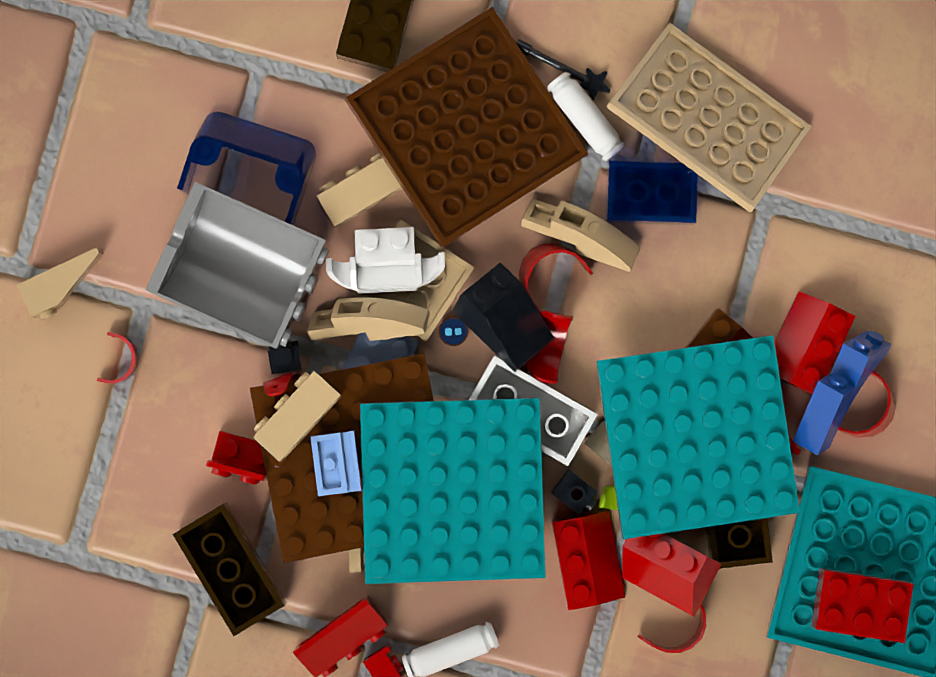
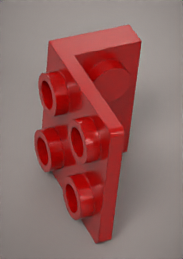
[206,431,267,485]

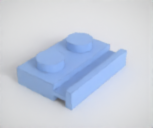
[311,431,362,496]

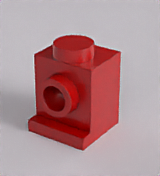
[363,643,404,677]

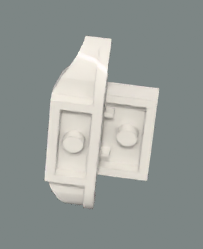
[326,227,445,294]

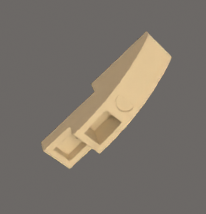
[521,198,640,272]
[307,297,430,341]

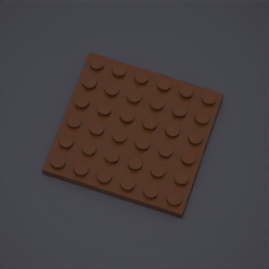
[345,7,589,248]
[250,353,434,563]

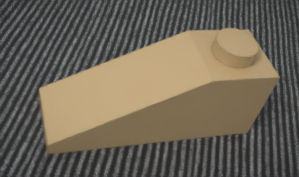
[16,247,103,320]

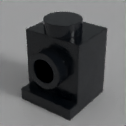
[268,340,303,374]
[551,469,598,515]

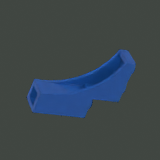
[793,331,892,455]

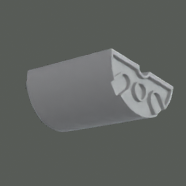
[145,182,329,349]

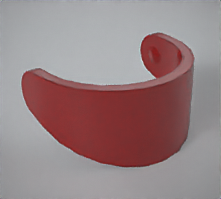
[97,332,139,384]

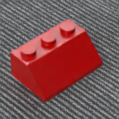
[774,292,856,396]
[551,510,625,611]
[622,533,721,617]
[293,595,388,677]

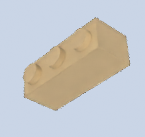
[317,153,402,228]
[253,371,342,462]

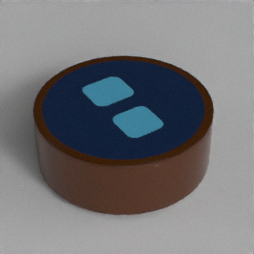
[439,317,468,346]

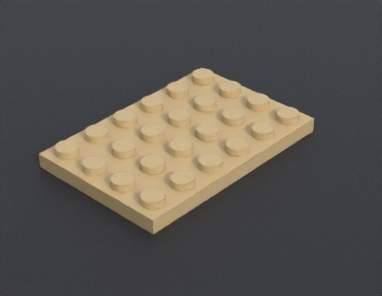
[606,23,812,213]

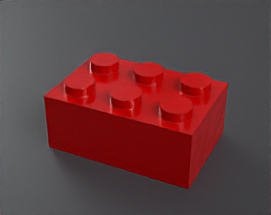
[811,568,913,643]

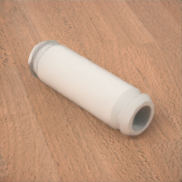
[547,72,625,161]
[401,622,499,677]

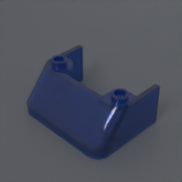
[177,112,316,226]

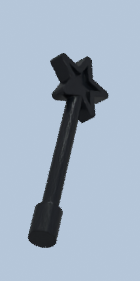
[516,39,610,101]

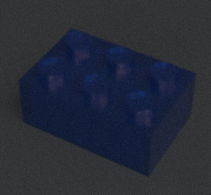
[605,161,698,225]

